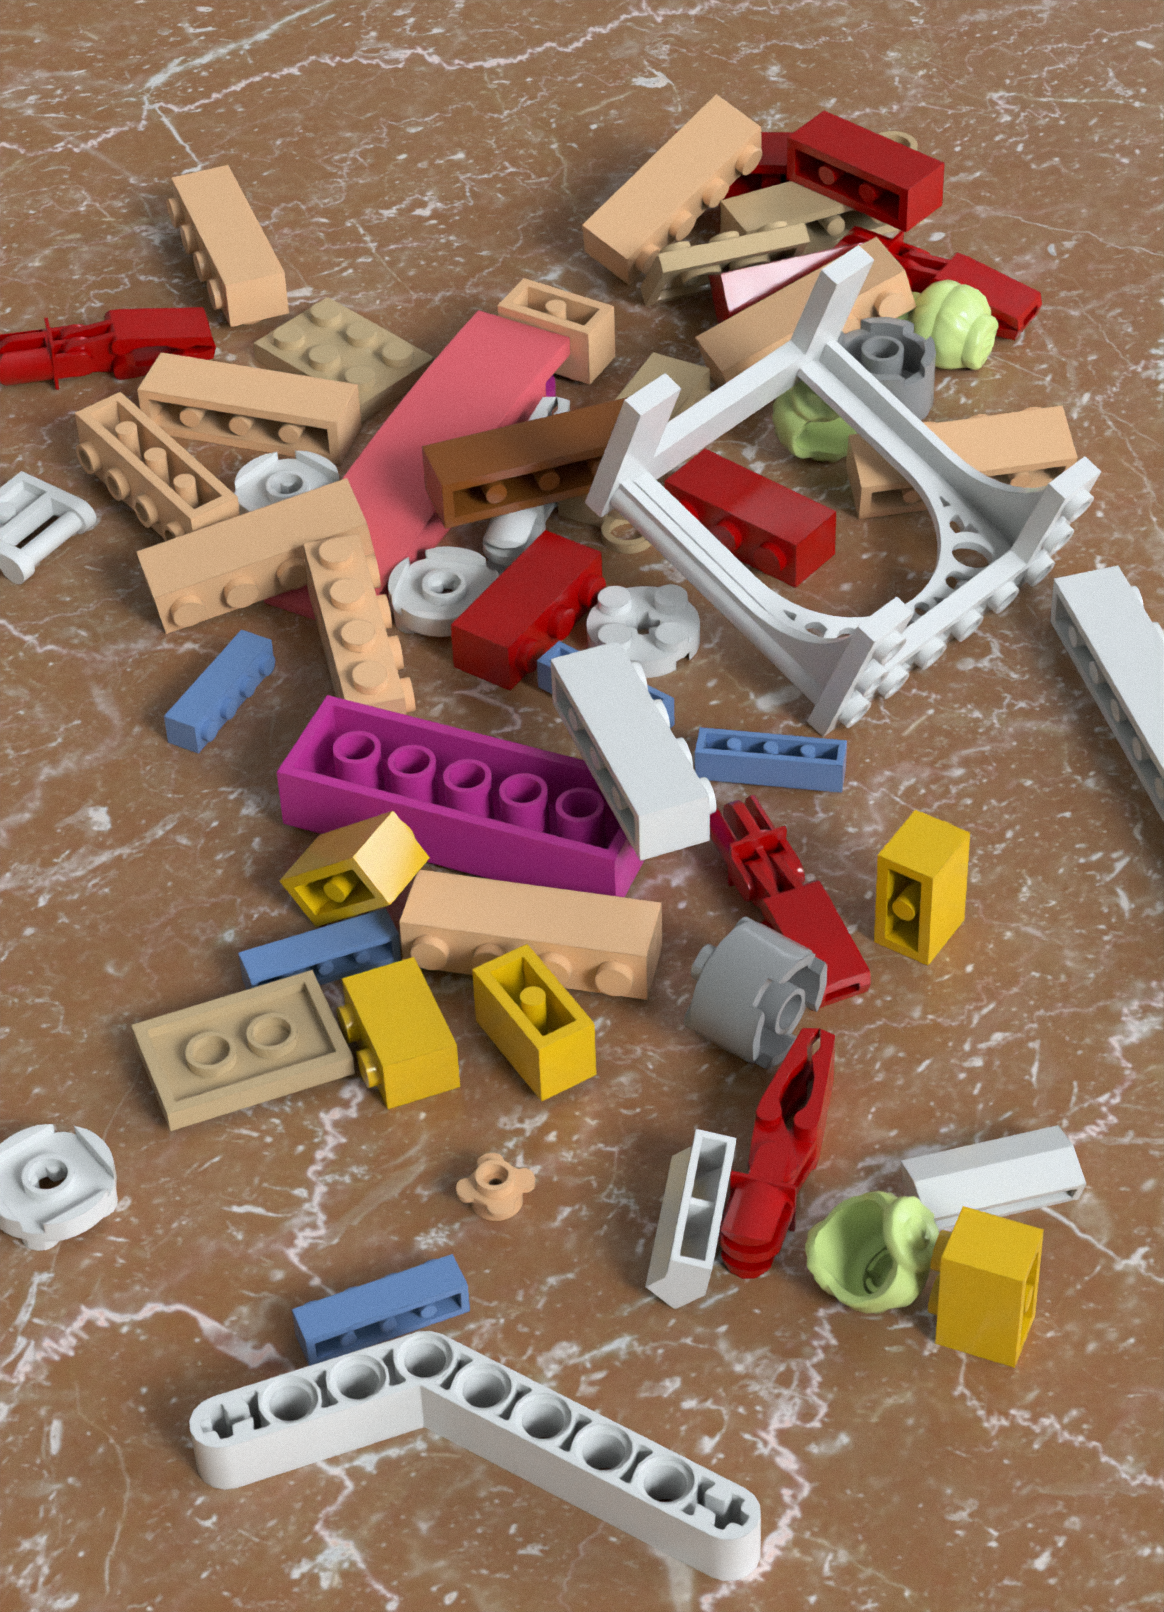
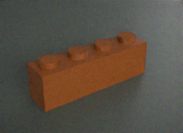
[422,397,628,529]

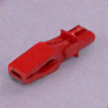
[833,225,1042,341]
[0,307,216,390]
[710,795,871,1011]
[718,1028,835,1279]

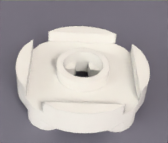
[234,450,340,515]
[388,546,499,637]
[587,584,700,678]
[0,1124,118,1251]

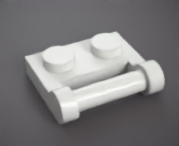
[0,471,97,584]

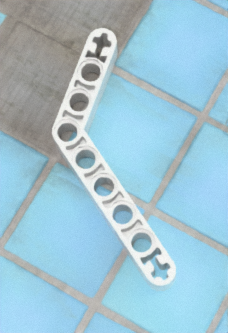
[189,1331,761,1581]

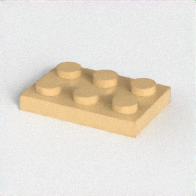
[640,221,810,306]
[253,297,435,422]
[131,970,355,1131]

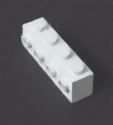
[551,641,716,861]

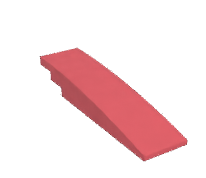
[264,310,571,620]

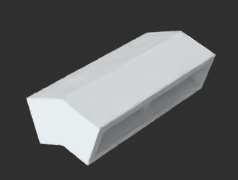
[901,1125,1086,1231]
[645,1129,737,1309]

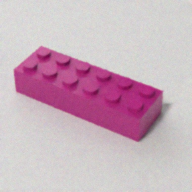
[277,695,644,897]

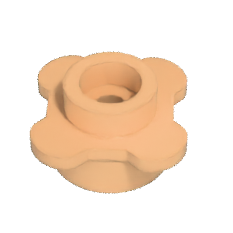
[456,1153,535,1221]

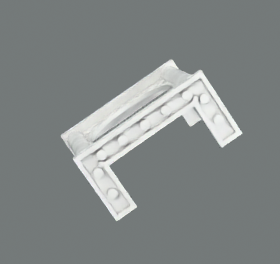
[585,245,1101,737]

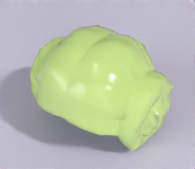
[896,279,998,370]
[772,381,857,463]
[805,1191,939,1314]

